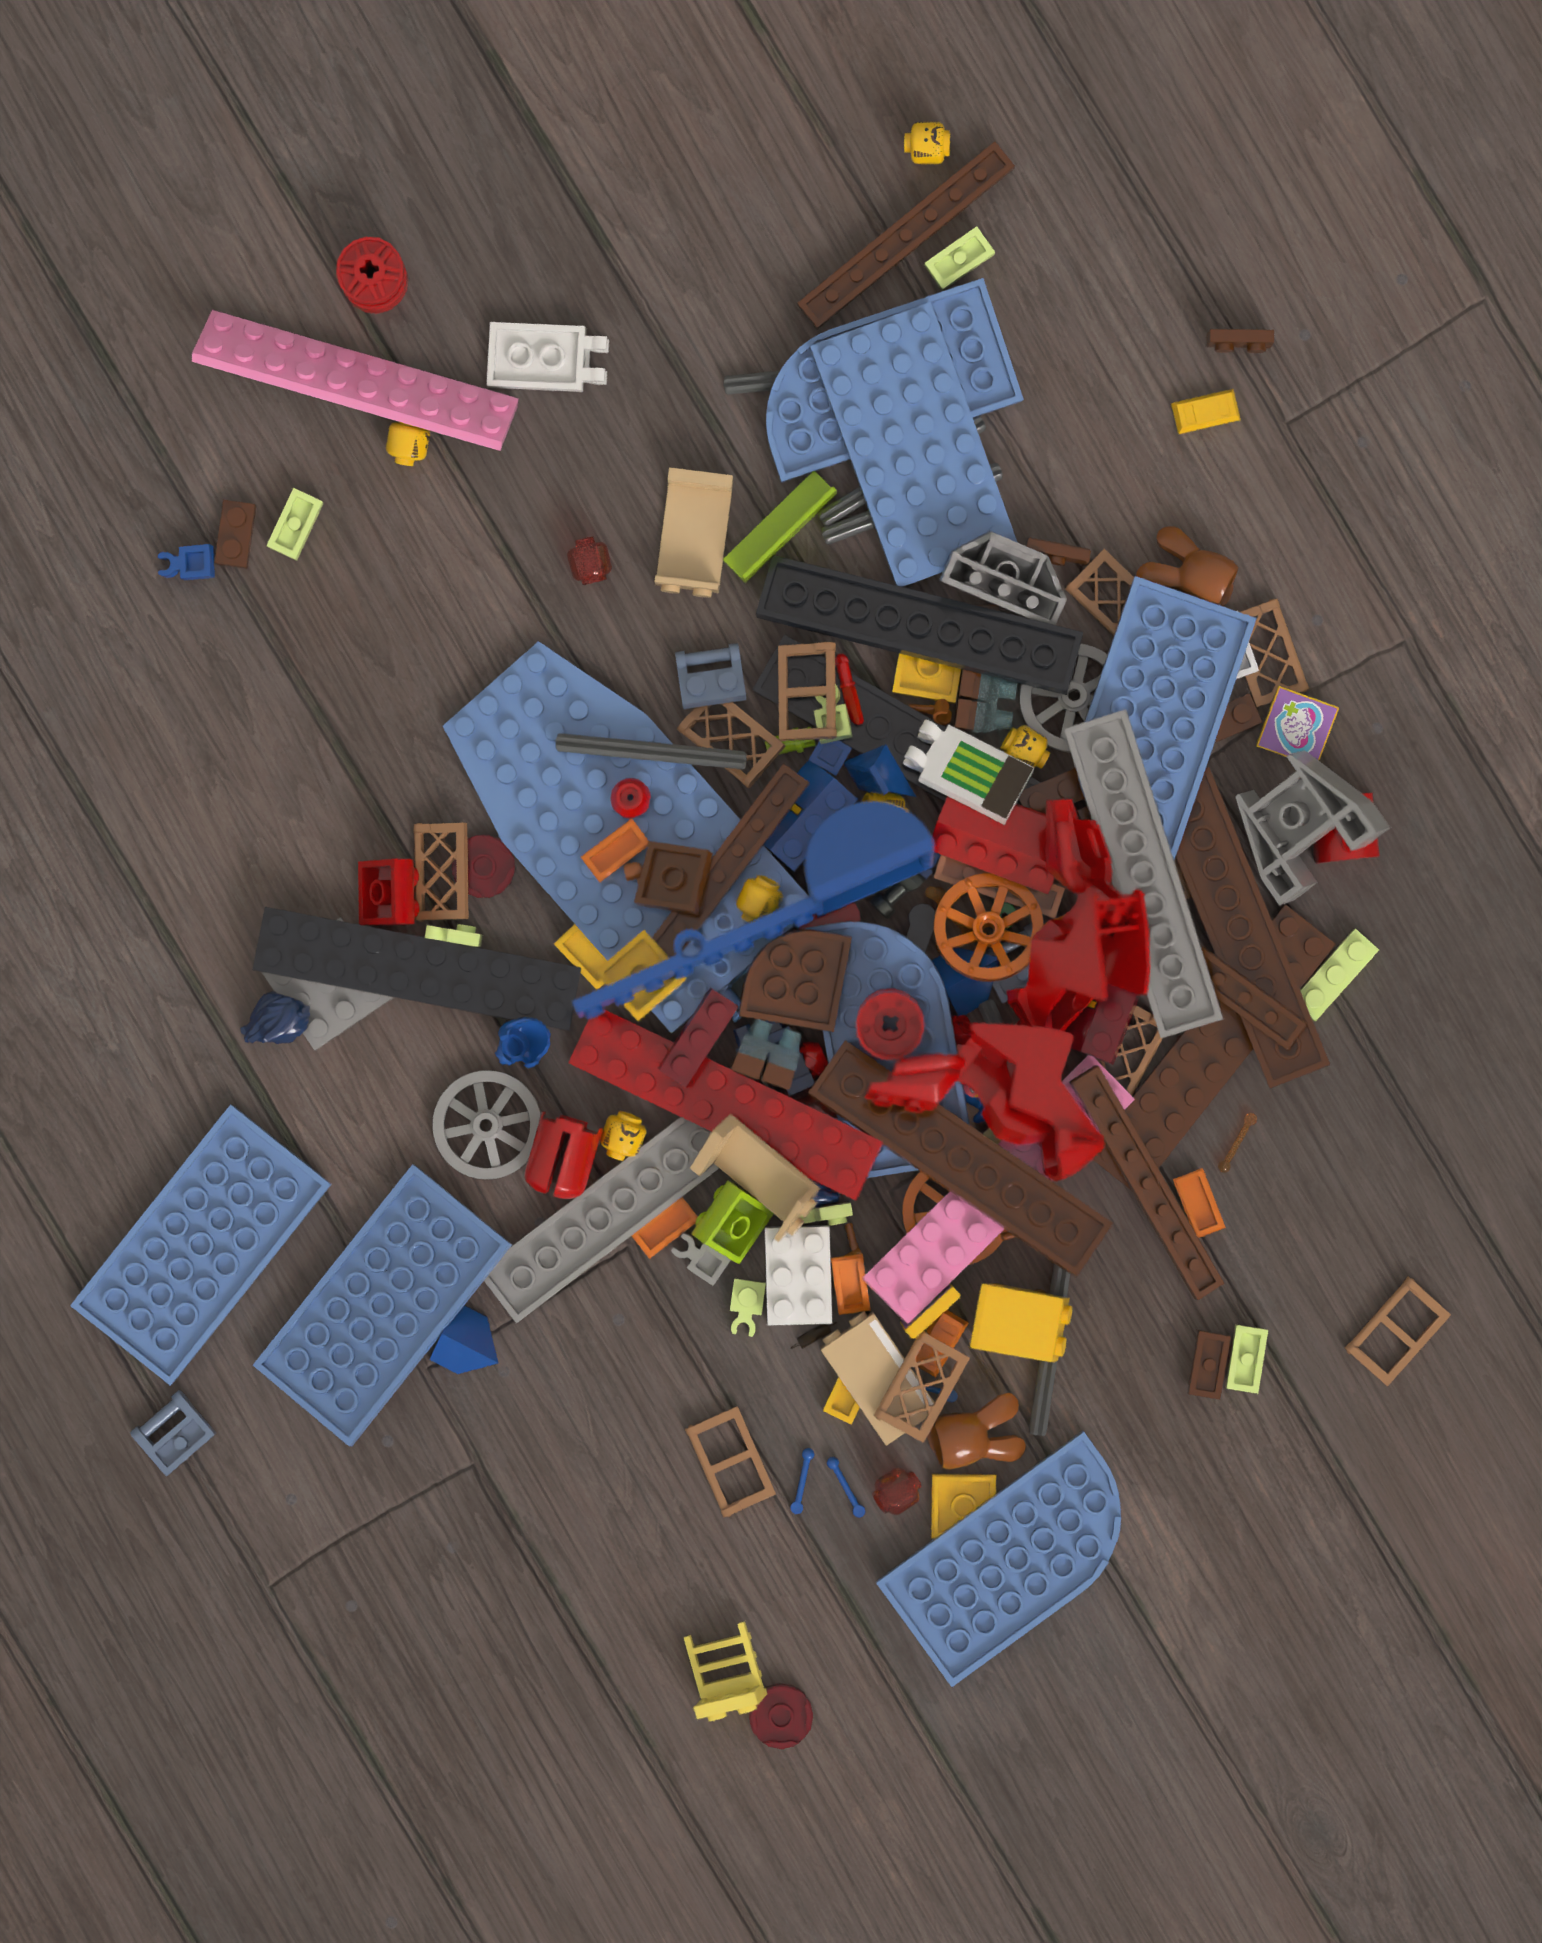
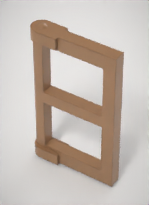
[778,642,837,741]
[1345,1277,1451,1387]
[685,1406,776,1518]

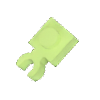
[814,684,853,744]
[425,924,482,947]
[801,1202,853,1226]
[730,1278,766,1337]

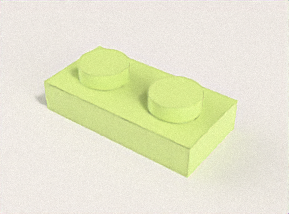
[924,226,995,291]
[266,488,324,561]
[1225,1324,1268,1394]

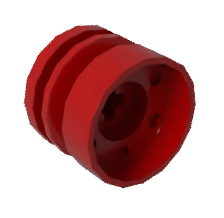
[336,237,408,314]
[856,988,924,1060]

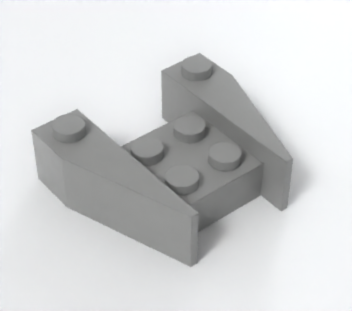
[1235,750,1390,905]

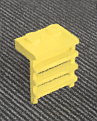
[684,1621,767,1721]

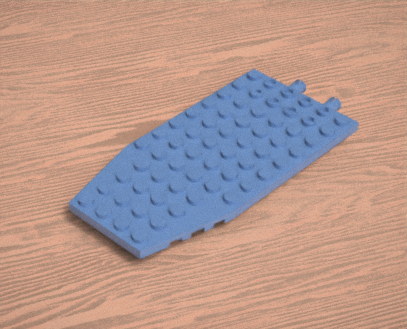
[443,641,809,1034]

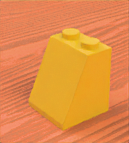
[970,1283,1072,1362]

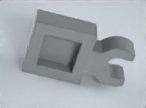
[671,1233,731,1286]

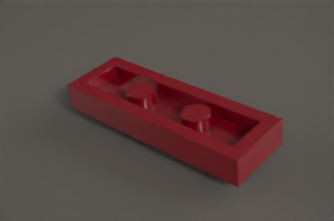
[658,987,739,1087]

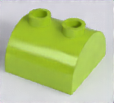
[691,1180,774,1264]

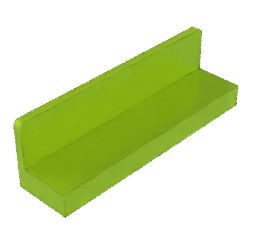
[723,471,837,583]

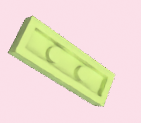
[1300,929,1379,1022]

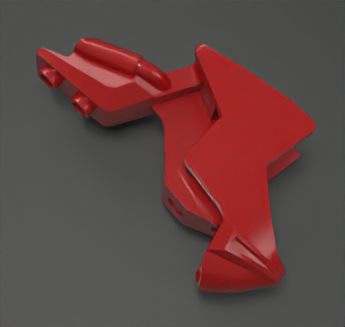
[1006,799,1151,1032]
[864,1023,1105,1181]

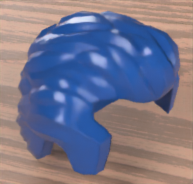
[495,1017,551,1069]

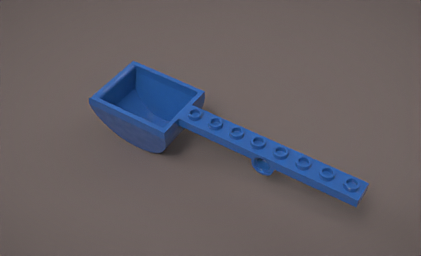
[572,801,934,1019]

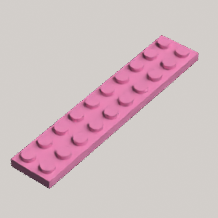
[192,310,519,451]
[862,1055,1135,1324]

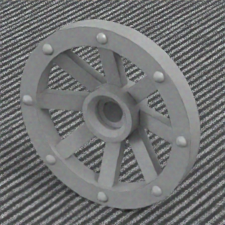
[1020,644,1107,753]
[433,1070,541,1179]

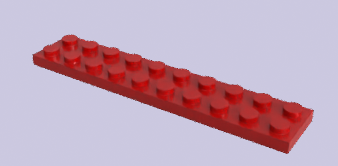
[568,1009,883,1200]

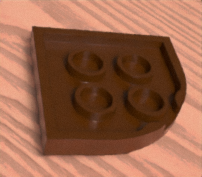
[738,929,852,1032]

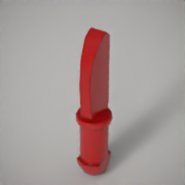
[835,653,864,725]

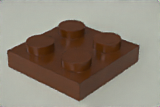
[634,841,713,915]

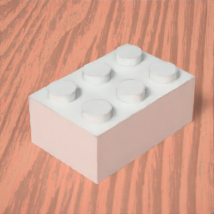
[765,1225,832,1325]

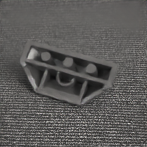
[940,531,1067,625]

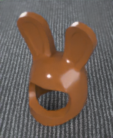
[1136,526,1239,607]
[927,1393,1026,1470]

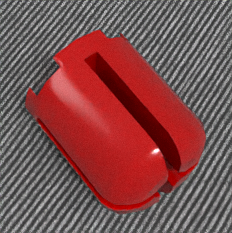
[524,1111,603,1199]

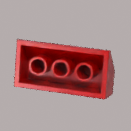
[932,796,1055,894]

